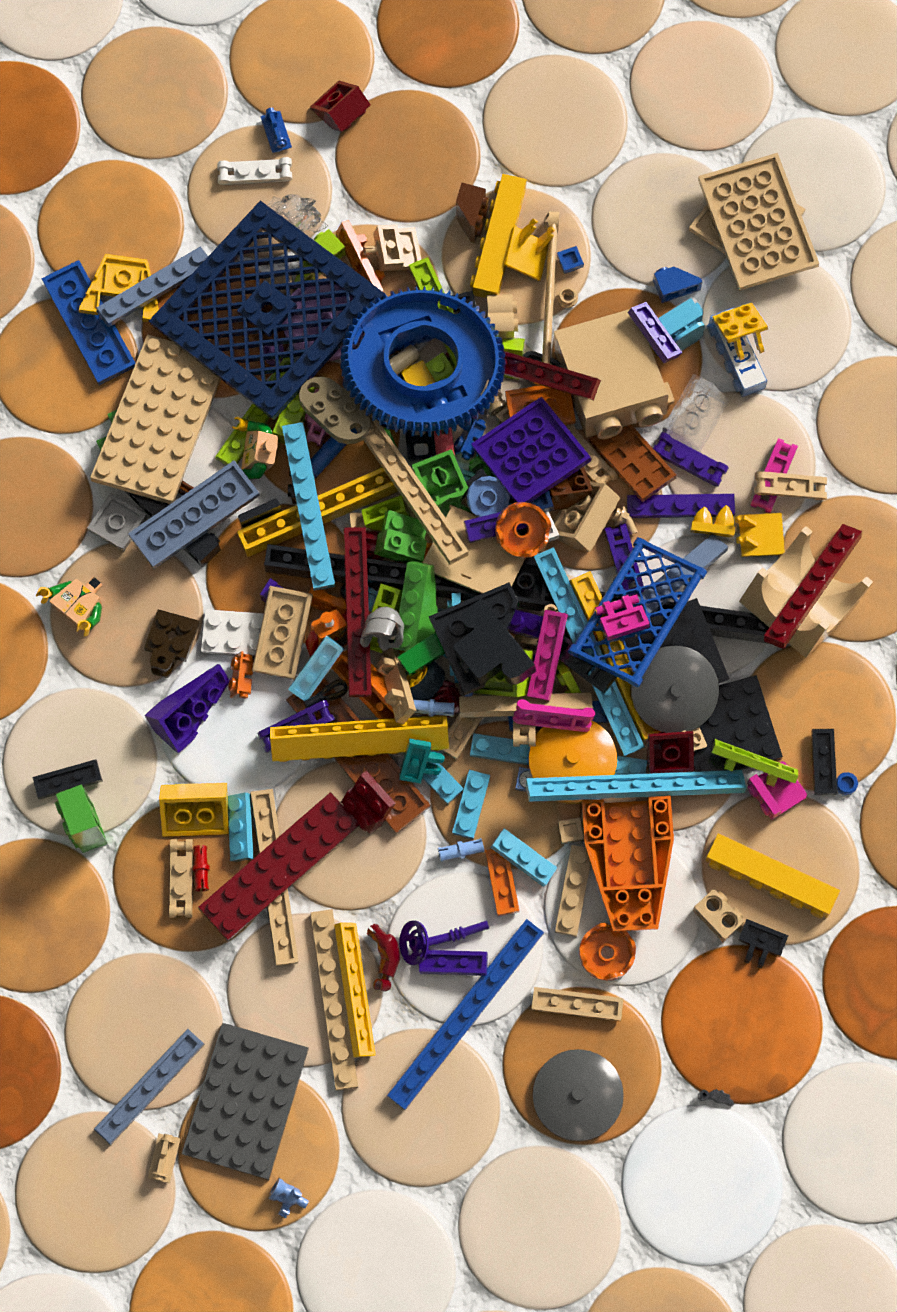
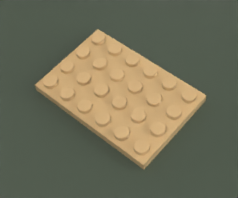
[698,153,820,291]

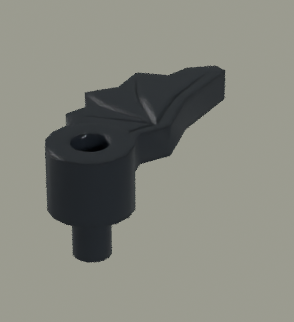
[697,1089,734,1106]

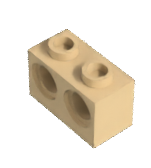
[692,889,745,943]

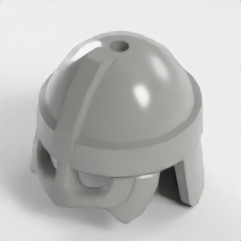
[360,607,404,651]

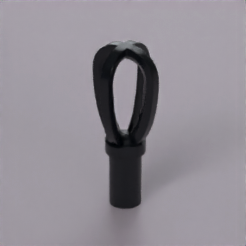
[303,679,348,708]

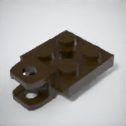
[144,609,200,678]

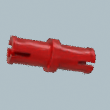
[192,845,210,892]

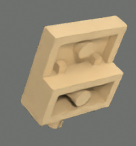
[363,225,421,271]

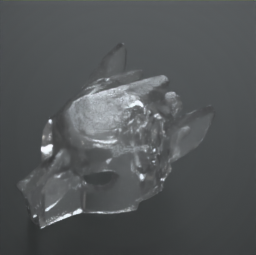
[267,194,328,233]

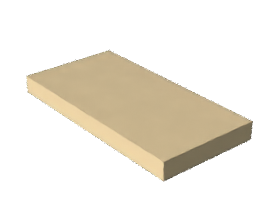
[252,586,313,680]

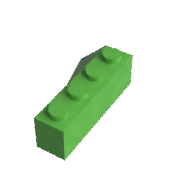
[393,561,438,651]

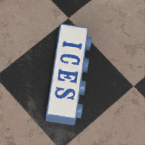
[707,307,767,397]

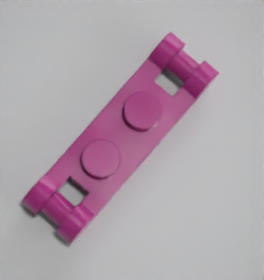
[750,438,798,513]
[512,699,595,732]

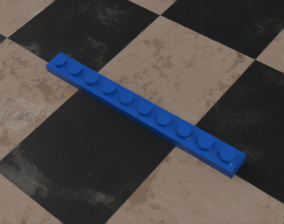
[387,919,544,1110]

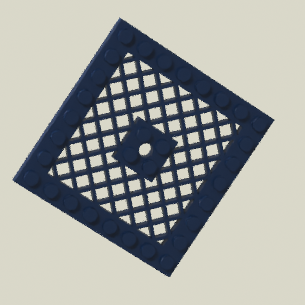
[149,200,385,420]

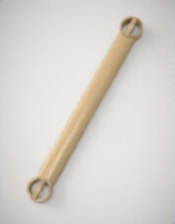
[542,211,559,365]

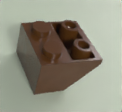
[456,183,489,243]
[549,467,593,511]

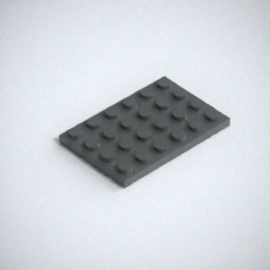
[182,1023,309,1180]

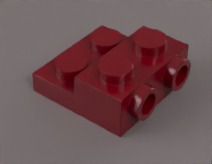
[341,771,395,834]

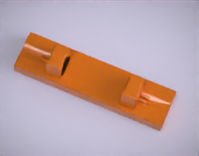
[336,220,385,291]

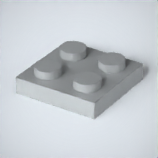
[87,493,147,552]

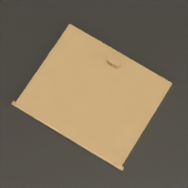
[423,505,526,594]

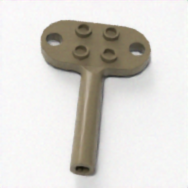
[299,345,420,444]

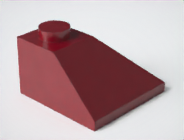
[646,731,694,774]

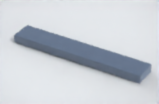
[638,534,728,613]
[94,1029,205,1145]

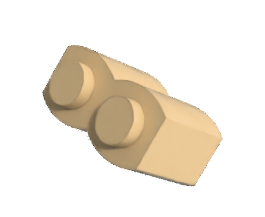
[487,294,518,339]

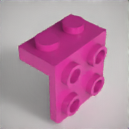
[747,761,807,820]

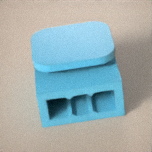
[649,298,705,356]

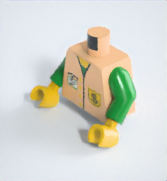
[232,417,278,480]
[36,577,103,636]

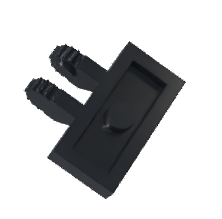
[738,919,789,969]

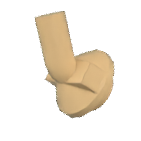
[612,506,638,535]

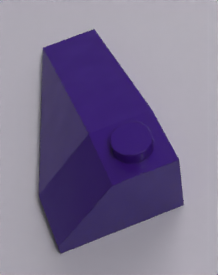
[144,664,229,753]

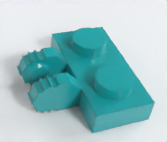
[399,738,445,784]

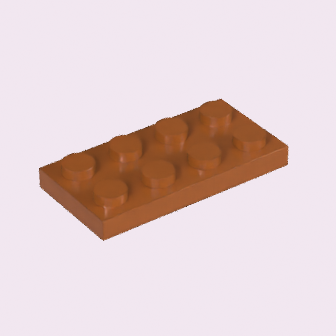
[589,424,676,503]

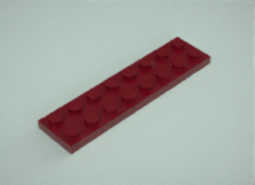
[198,792,359,942]

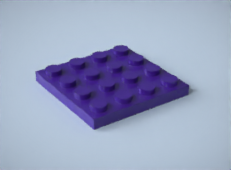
[471,396,592,503]

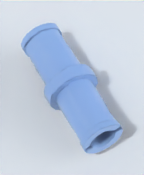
[413,699,455,717]
[438,838,484,862]

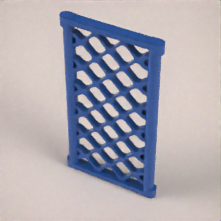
[568,537,707,687]

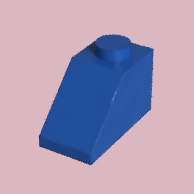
[653,266,702,303]

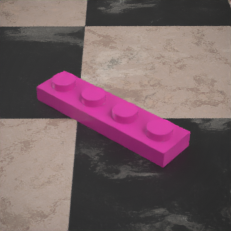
[527,610,568,701]

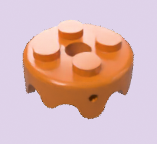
[495,502,551,557]
[579,923,636,981]

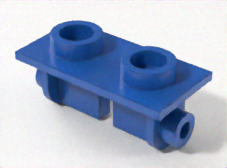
[260,108,292,153]
[454,415,486,460]

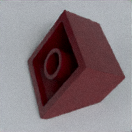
[310,80,371,132]

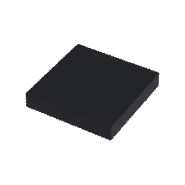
[238,499,282,529]

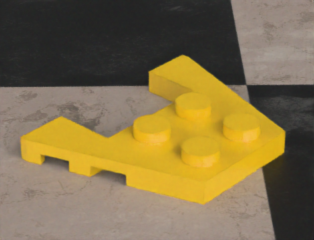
[79,254,159,322]

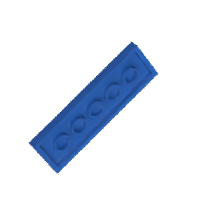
[41,260,136,385]

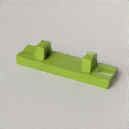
[712,739,798,787]

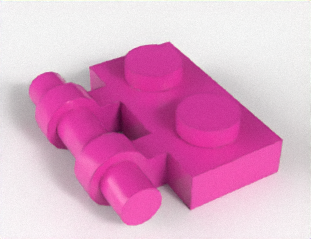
[595,594,650,640]

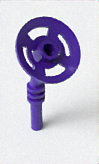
[399,920,490,965]

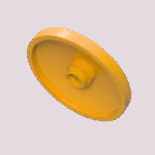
[529,721,617,804]

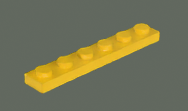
[334,923,376,1058]

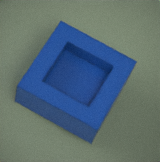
[557,246,584,274]

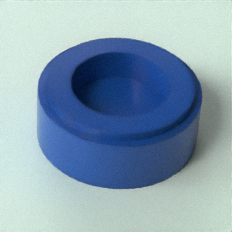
[837,772,858,795]

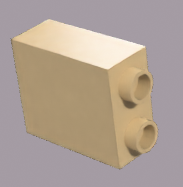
[554,309,668,439]

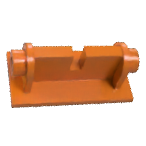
[228,651,254,699]

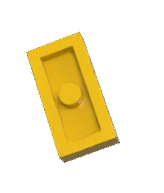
[690,505,735,538]

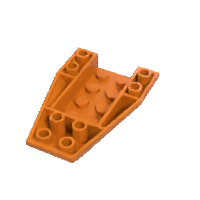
[582,796,674,932]

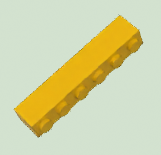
[470,174,527,298]
[705,833,840,918]

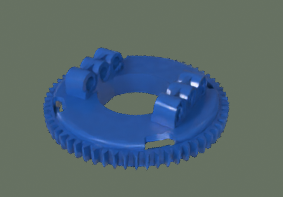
[340,286,505,437]

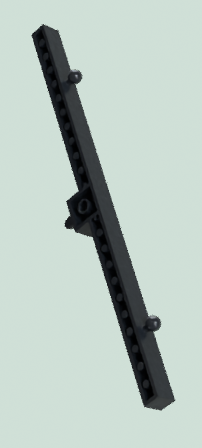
[264,544,770,644]

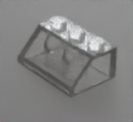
[662,374,729,452]

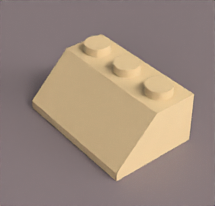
[553,481,620,552]

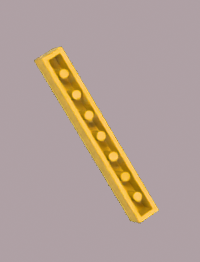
[237,468,398,557]
[270,715,449,762]

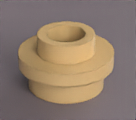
[557,287,578,308]

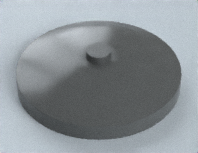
[630,646,719,733]
[533,1049,624,1141]

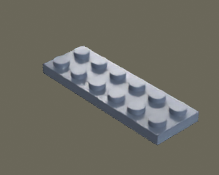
[128,461,260,569]

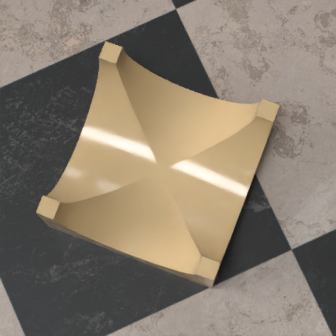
[739,526,873,658]

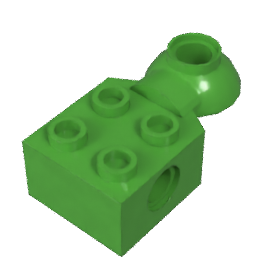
[411,449,471,518]

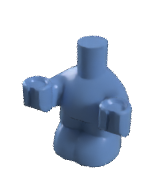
[268,1178,309,1218]

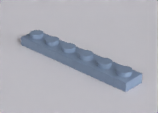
[96,246,208,327]

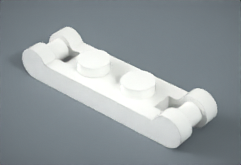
[217,157,293,185]

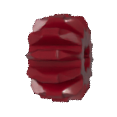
[431,679,462,717]

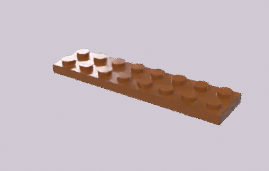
[286,678,431,834]

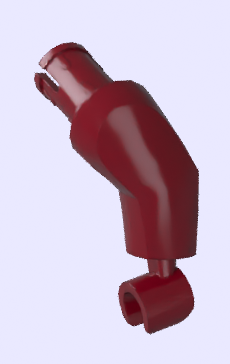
[367,924,400,992]

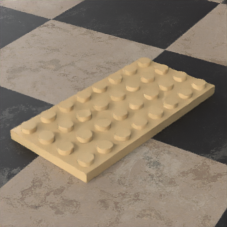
[90,334,221,504]

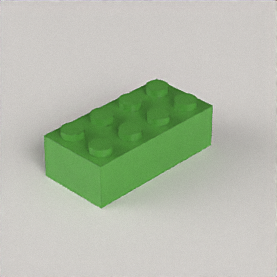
[55,784,108,853]

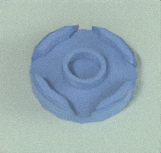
[466,476,510,517]

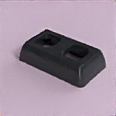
[405,430,436,461]

